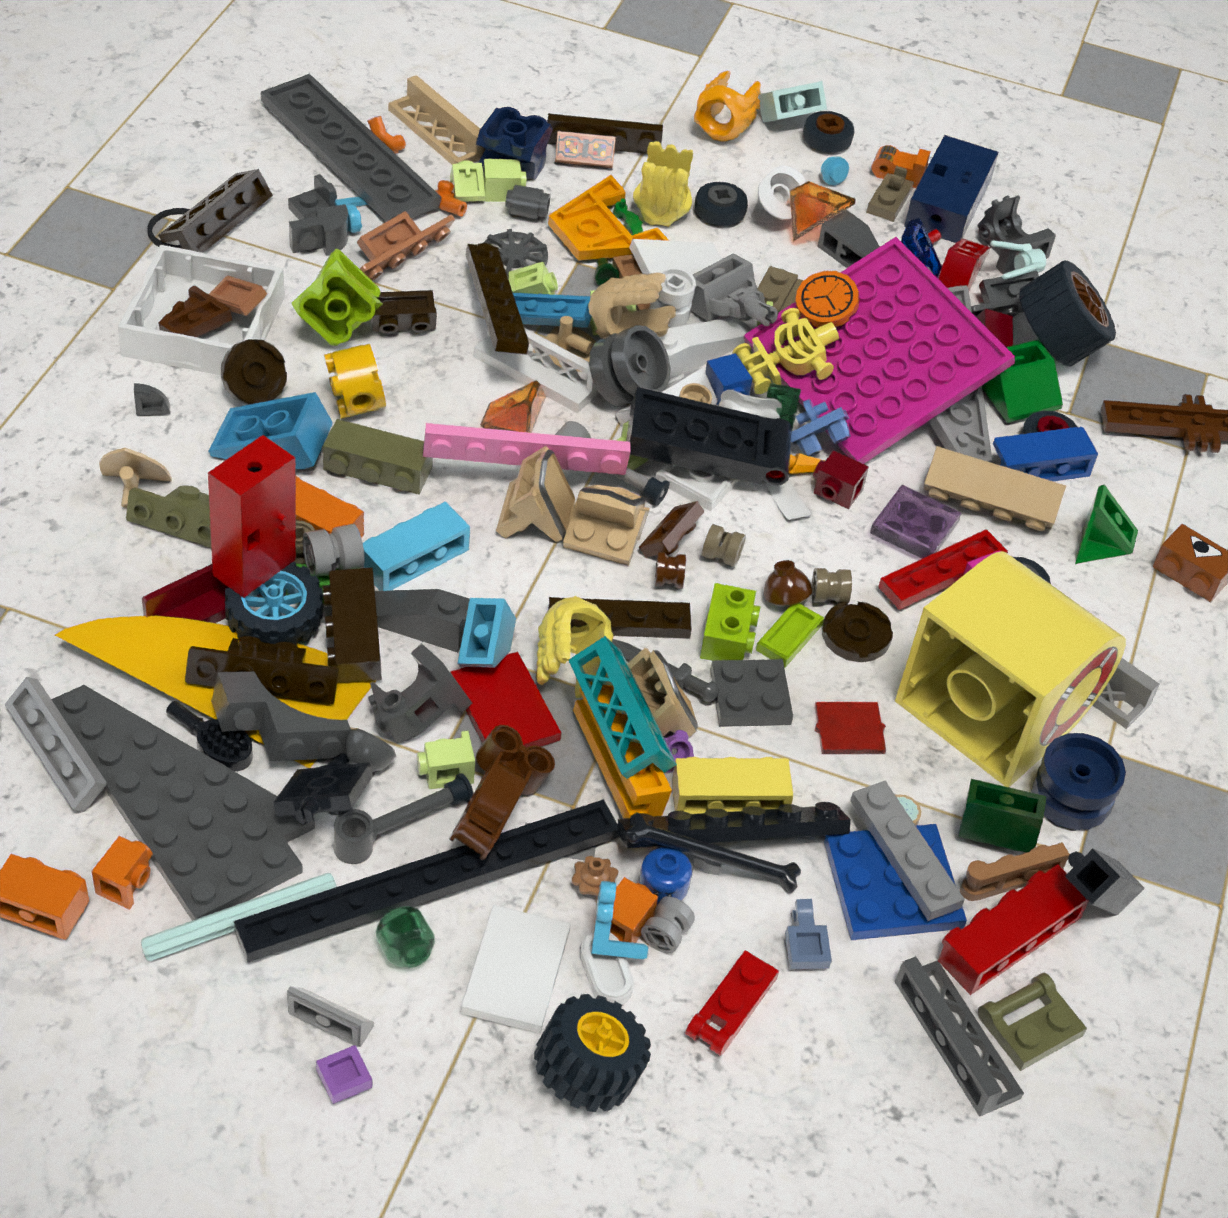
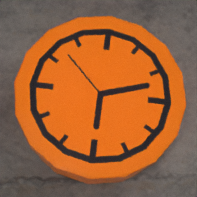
[796,271,859,328]

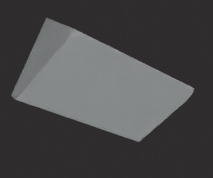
[287,986,374,1047]

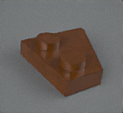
[158,285,232,337]

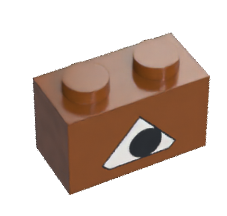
[1153,524,1228,602]

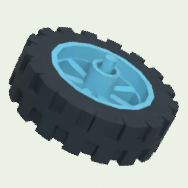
[225,561,323,645]

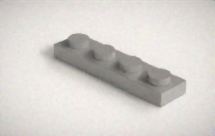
[5,677,107,812]
[850,781,965,921]

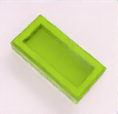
[756,603,824,668]

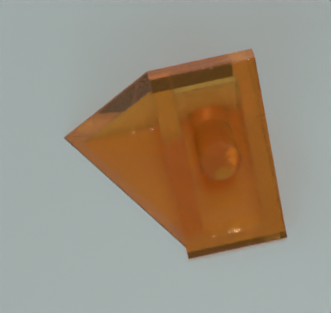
[790,181,856,241]
[480,380,546,433]

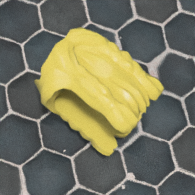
[633,141,694,226]
[536,596,614,698]

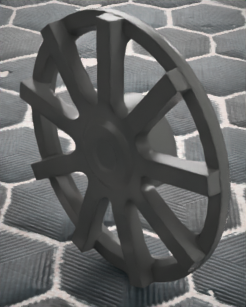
[483,229,548,278]

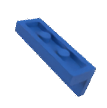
[993,427,1098,481]

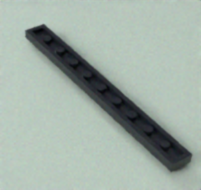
[234,799,619,963]

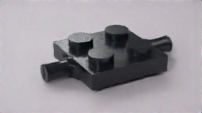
[273,753,373,824]

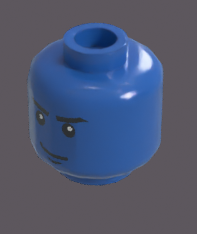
[639,847,692,905]

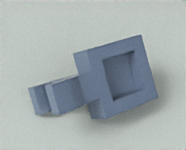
[785,899,832,969]

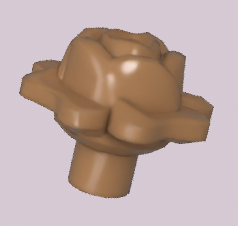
[571,856,619,897]

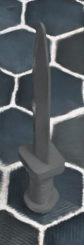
[612,639,719,702]

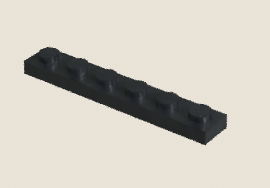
[617,802,851,848]

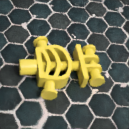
[732,308,839,394]

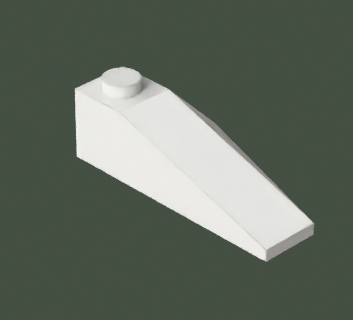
[659,317,752,380]

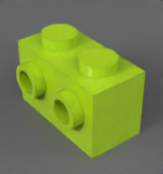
[700,583,761,661]

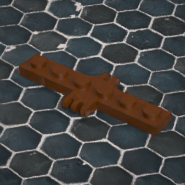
[1101,394,1228,453]

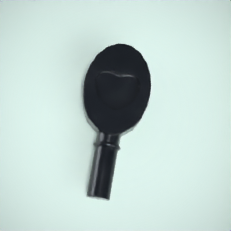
[166,701,253,772]

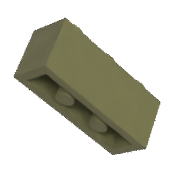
[323,419,433,495]

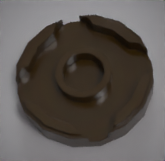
[221,339,287,405]
[822,601,893,662]

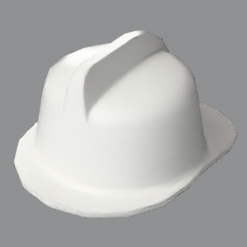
[758,166,809,220]

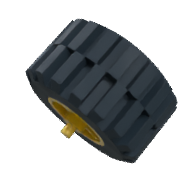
[534,994,651,1112]

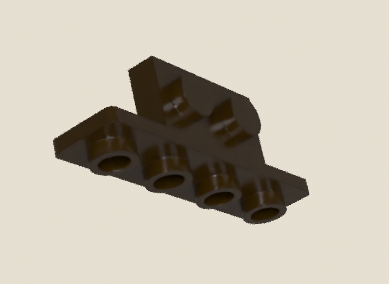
[185,636,339,704]

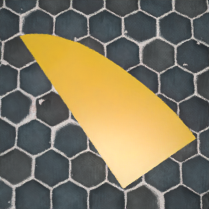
[55,616,377,768]

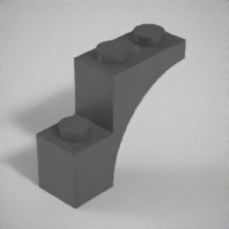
[211,672,351,761]

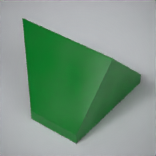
[1075,484,1138,564]

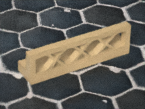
[388,75,486,165]

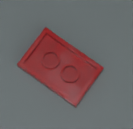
[450,651,562,748]

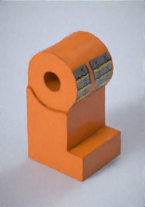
[872,145,931,188]

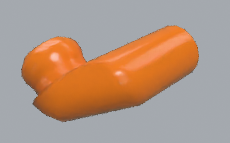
[367,116,406,154]
[435,180,467,216]

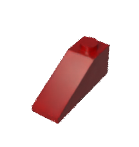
[938,238,991,290]

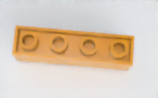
[573,677,672,818]

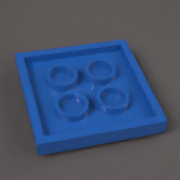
[824,824,967,940]

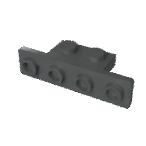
[971,271,1039,317]

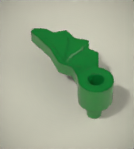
[613,198,643,235]

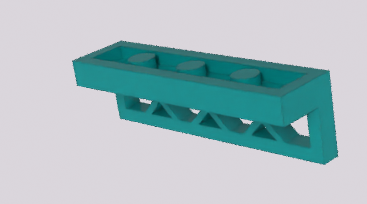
[569,636,677,779]

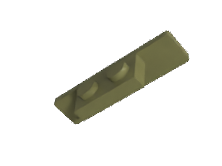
[126,485,211,548]

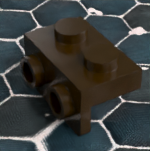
[371,290,437,334]

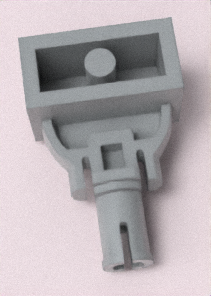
[691,253,778,326]

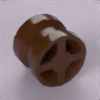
[655,552,686,589]

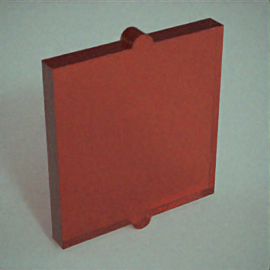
[814,702,886,754]

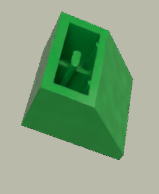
[982,340,1063,423]

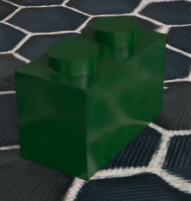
[958,779,1047,853]

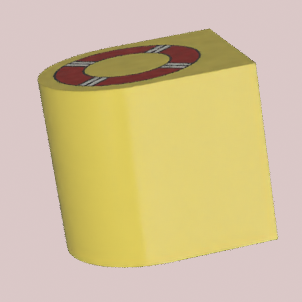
[895,551,1126,787]

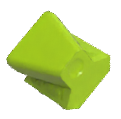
[291,249,383,346]

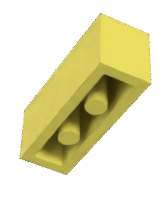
[672,757,794,814]

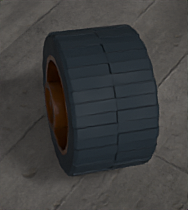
[1019,260,1116,367]

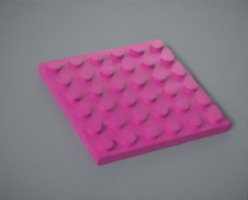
[744,237,1015,464]

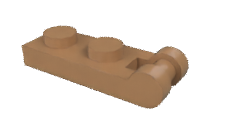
[960,842,1070,901]

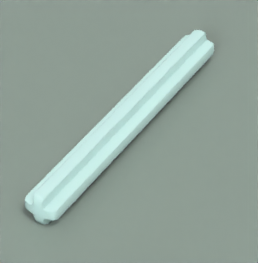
[141,873,337,961]

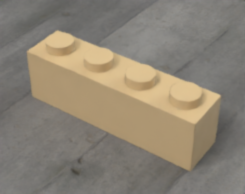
[924,446,1066,531]

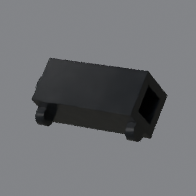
[1065,848,1145,915]

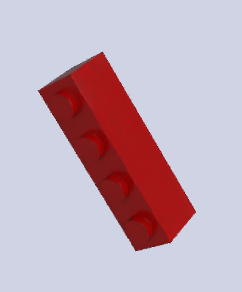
[938,864,1089,995]

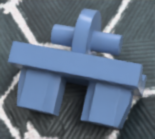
[791,399,851,457]

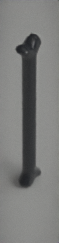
[625,812,801,893]

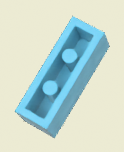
[363,501,470,591]

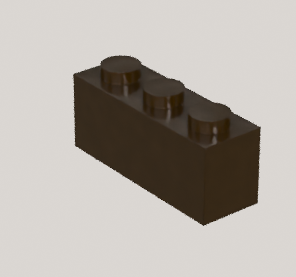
[323,568,382,683]

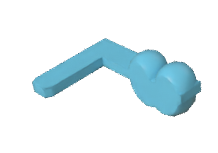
[335,197,368,233]
[591,881,648,959]

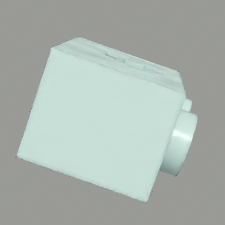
[758,81,827,123]

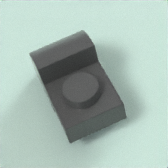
[289,204,349,256]

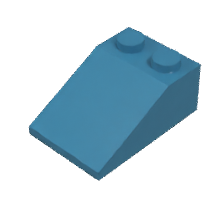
[208,392,333,470]

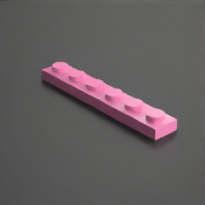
[423,423,630,475]

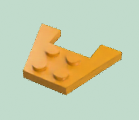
[548,175,669,260]

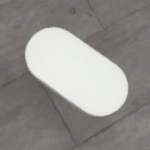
[580,931,634,1005]

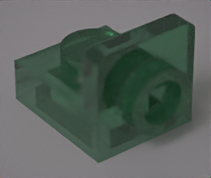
[767,383,801,431]

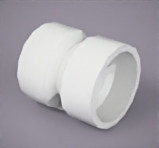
[649,267,696,328]

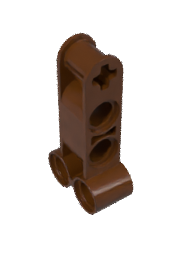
[449,725,555,861]

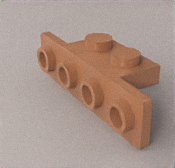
[356,211,455,281]

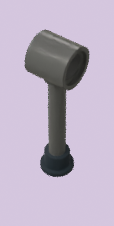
[334,773,473,864]

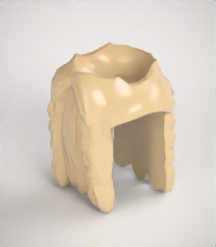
[588,273,676,338]

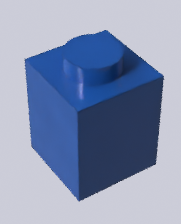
[705,353,753,406]

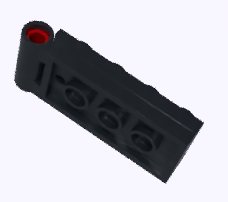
[626,387,792,486]

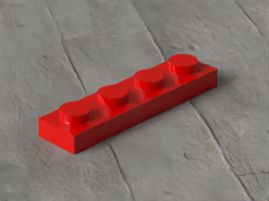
[878,529,1008,610]

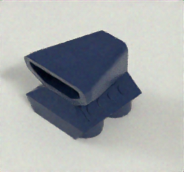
[476,107,553,180]

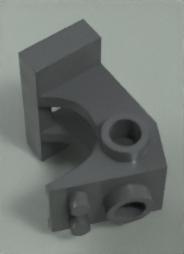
[977,195,1056,274]
[368,643,472,743]

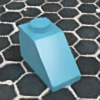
[458,598,516,668]

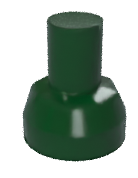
[594,258,619,286]

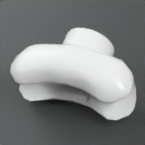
[719,390,782,419]

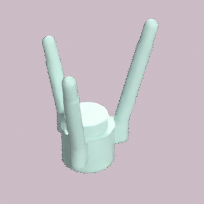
[990,241,1046,280]

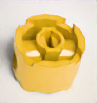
[324,344,386,419]

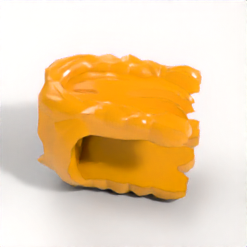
[694,71,761,142]

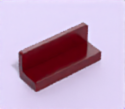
[142,564,258,623]

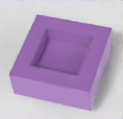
[316,1045,373,1104]

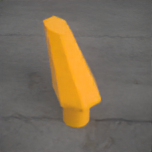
[789,453,825,474]

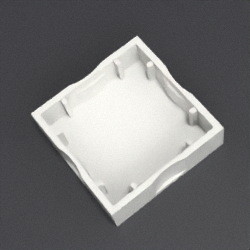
[118,245,285,375]

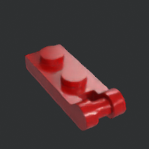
[685,950,779,1056]

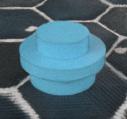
[821,156,849,186]

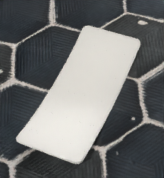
[765,477,812,520]

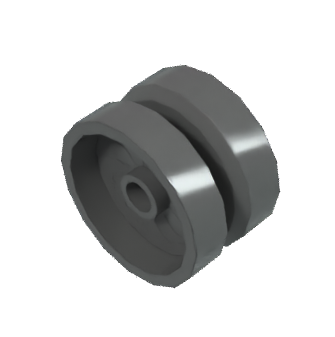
[589,325,671,406]

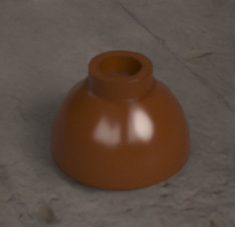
[764,560,812,606]

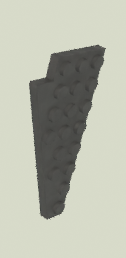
[51,685,315,920]

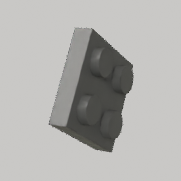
[710,659,793,727]

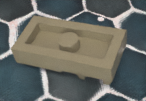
[866,166,914,222]

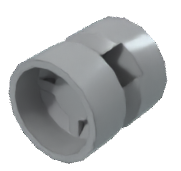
[303,524,364,577]

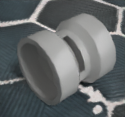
[641,896,695,953]

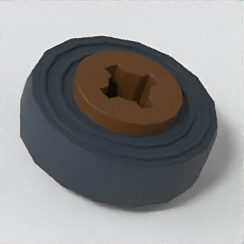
[803,111,855,152]

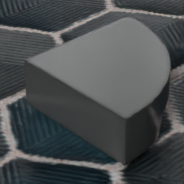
[134,383,170,416]

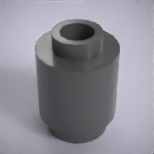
[505,184,551,219]

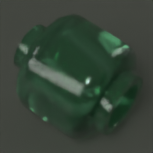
[375,906,435,968]

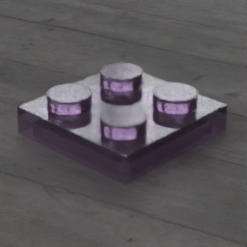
[870,485,962,559]

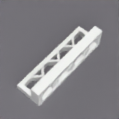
[474,328,597,413]

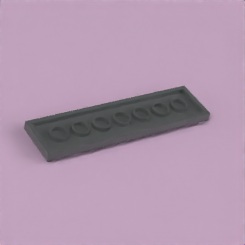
[261,74,441,222]

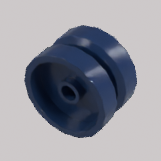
[1031,733,1126,830]

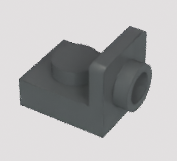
[288,174,337,220]

